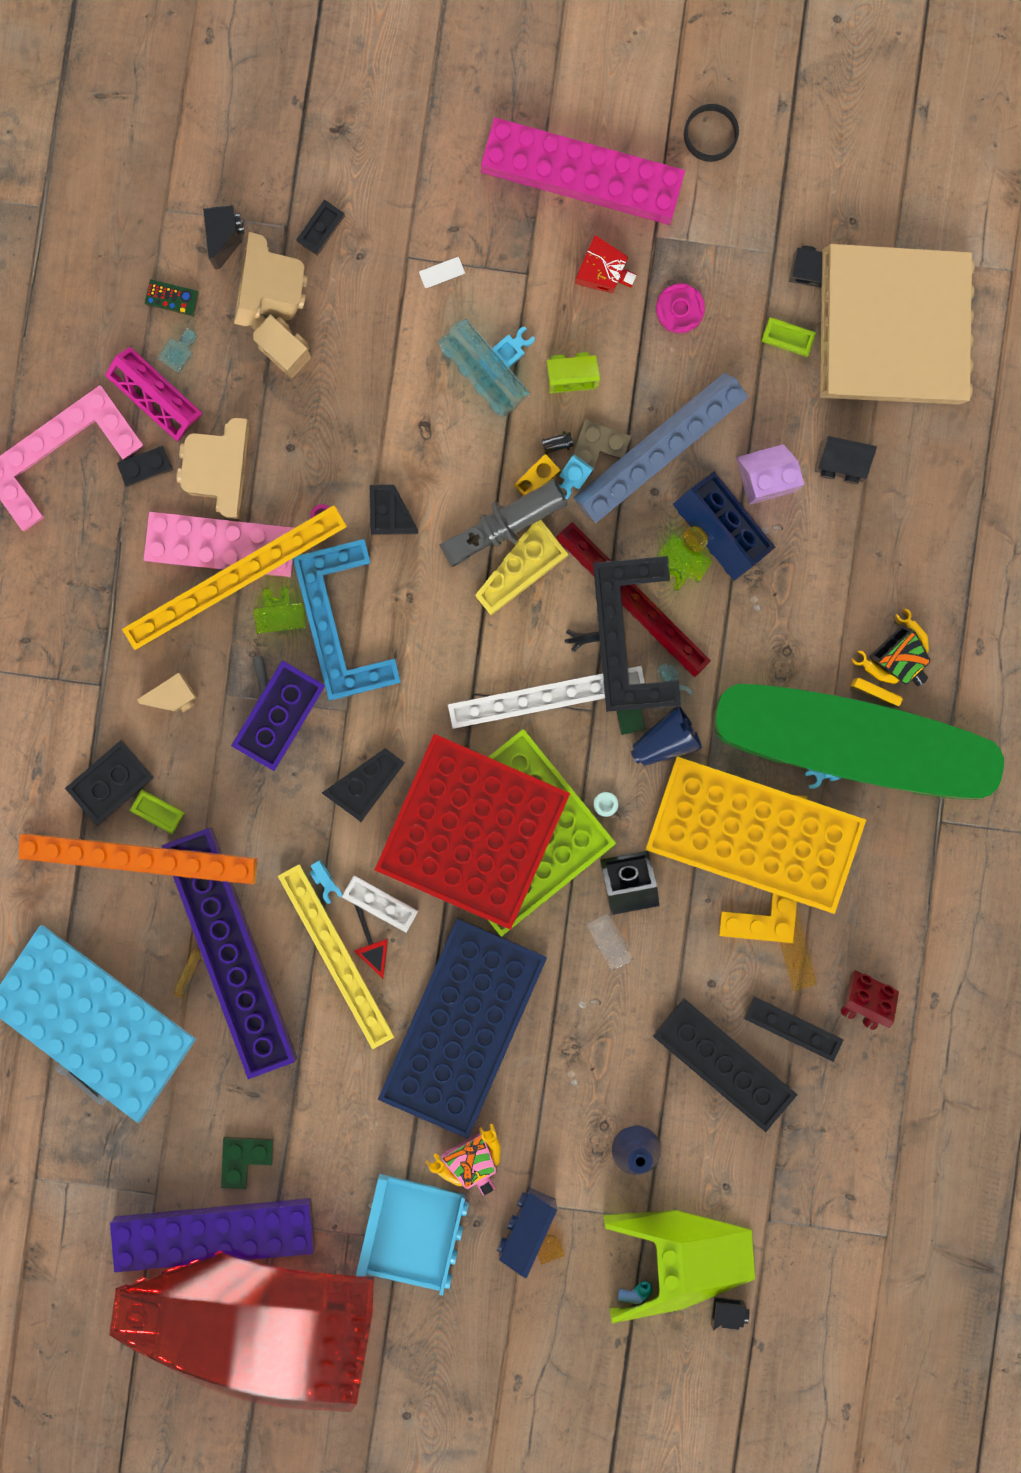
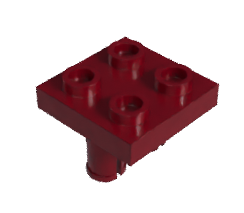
[841,970,899,1030]

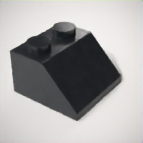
[203,205,245,269]
[814,436,877,484]
[600,851,660,915]

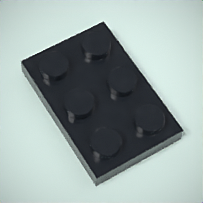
[65,740,155,826]

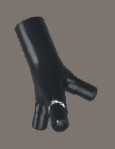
[565,629,600,652]

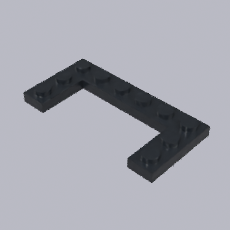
[593,556,681,712]

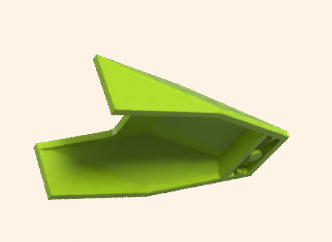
[603,1210,755,1323]

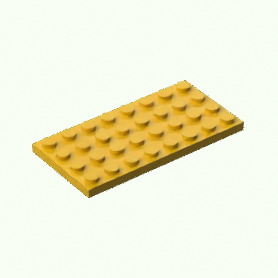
[646,757,866,914]

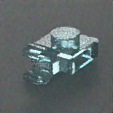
[158,328,198,373]
[656,663,693,703]

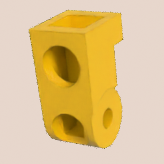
[514,454,562,496]

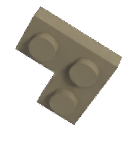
[572,420,631,475]

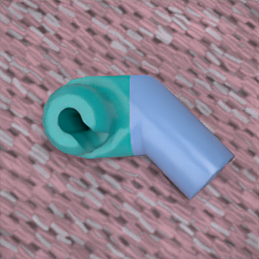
[617,1281,653,1304]

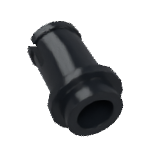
[542,431,574,454]

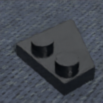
[370,485,419,535]

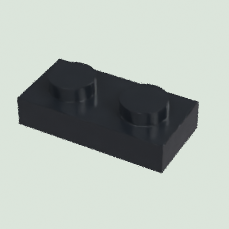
[296,199,345,256]
[117,446,173,487]

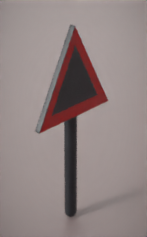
[354,905,388,979]

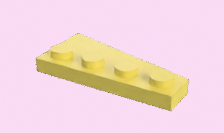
[475,520,568,616]

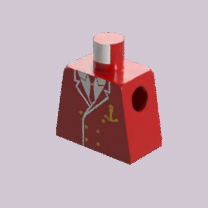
[575,235,637,293]

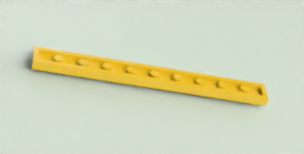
[122,505,347,650]

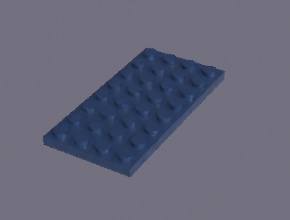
[378,918,547,1139]

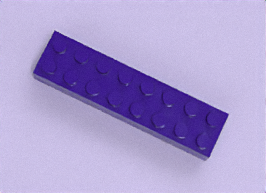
[110,1198,315,1273]

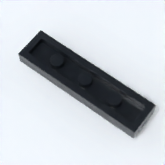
[744,996,844,1062]

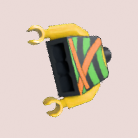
[852,609,930,686]

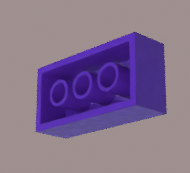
[231,660,325,771]

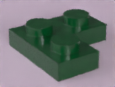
[221,1137,273,1189]

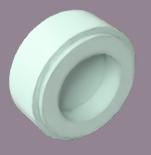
[593,792,618,817]

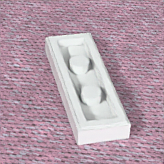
[342,876,418,933]

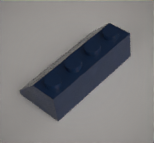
[673,471,776,581]

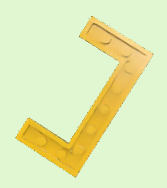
[719,795,807,943]

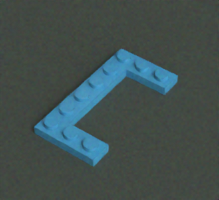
[293,539,401,701]

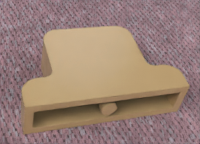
[234,232,308,326]
[177,418,250,520]

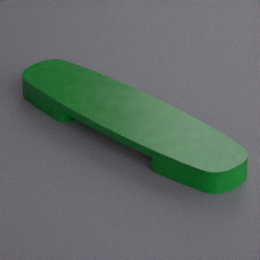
[713,684,1004,800]

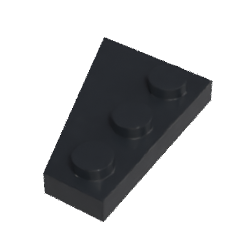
[322,748,405,822]

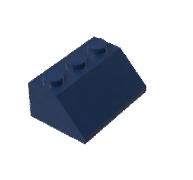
[497,1187,557,1279]

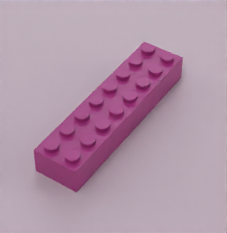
[481,117,685,225]

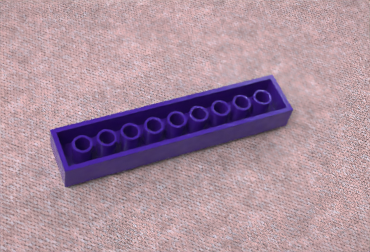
[161,827,297,1079]

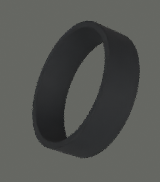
[684,104,739,162]

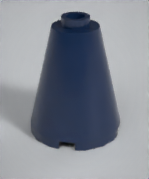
[631,706,702,766]
[612,1125,661,1175]

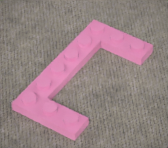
[0,385,145,532]

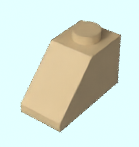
[137,673,198,713]

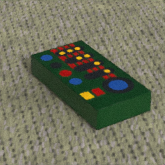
[144,279,199,316]

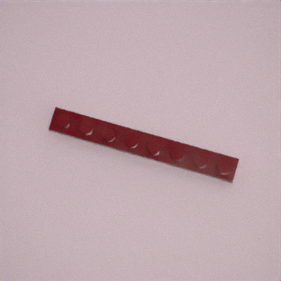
[556,522,711,678]

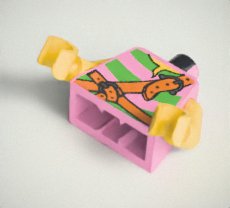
[426,1124,501,1195]

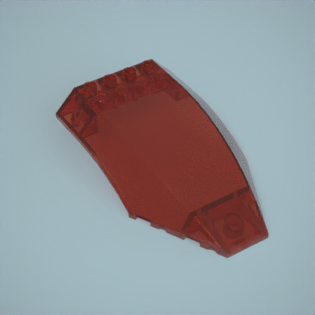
[109,1251,374,1412]

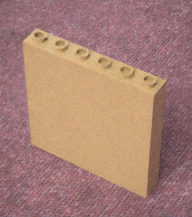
[820,244,975,405]

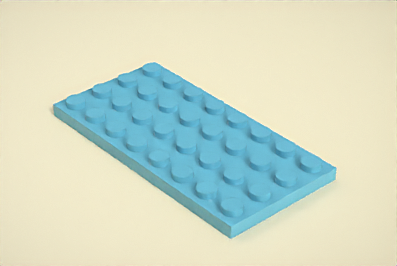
[0,925,196,1123]

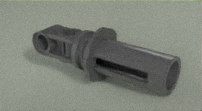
[439,479,568,567]

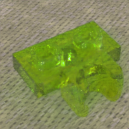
[658,534,713,591]
[253,585,306,634]

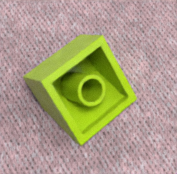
[546,352,600,394]

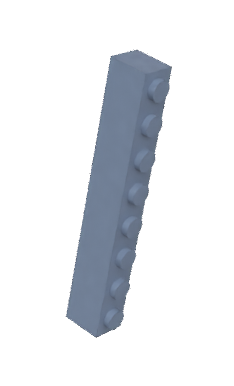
[573,373,748,523]

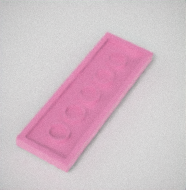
[144,512,294,578]

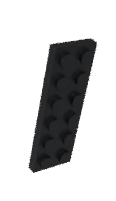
[652,998,797,1132]

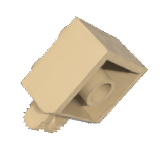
[250,315,312,379]

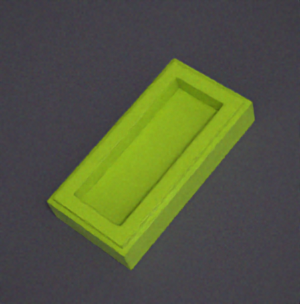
[761,317,816,357]
[129,789,185,835]

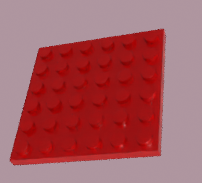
[374,734,571,930]

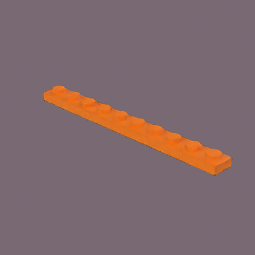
[19,833,257,884]

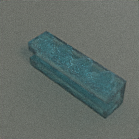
[437,319,530,418]

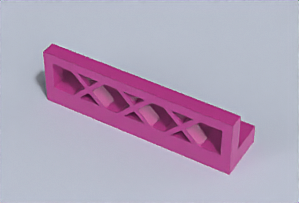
[105,347,203,441]

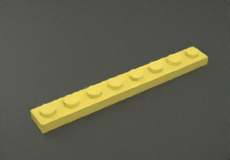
[278,864,395,1049]

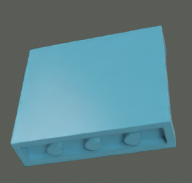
[356,1174,469,1296]

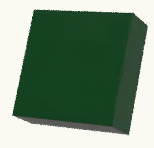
[616,709,646,735]

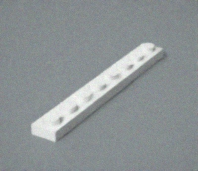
[448,666,645,729]

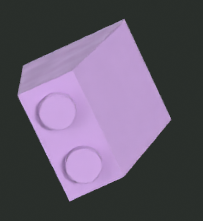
[736,444,804,505]

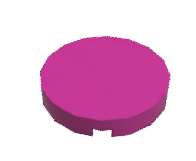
[656,283,705,334]

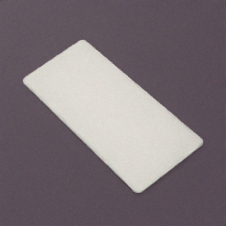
[419,257,465,288]

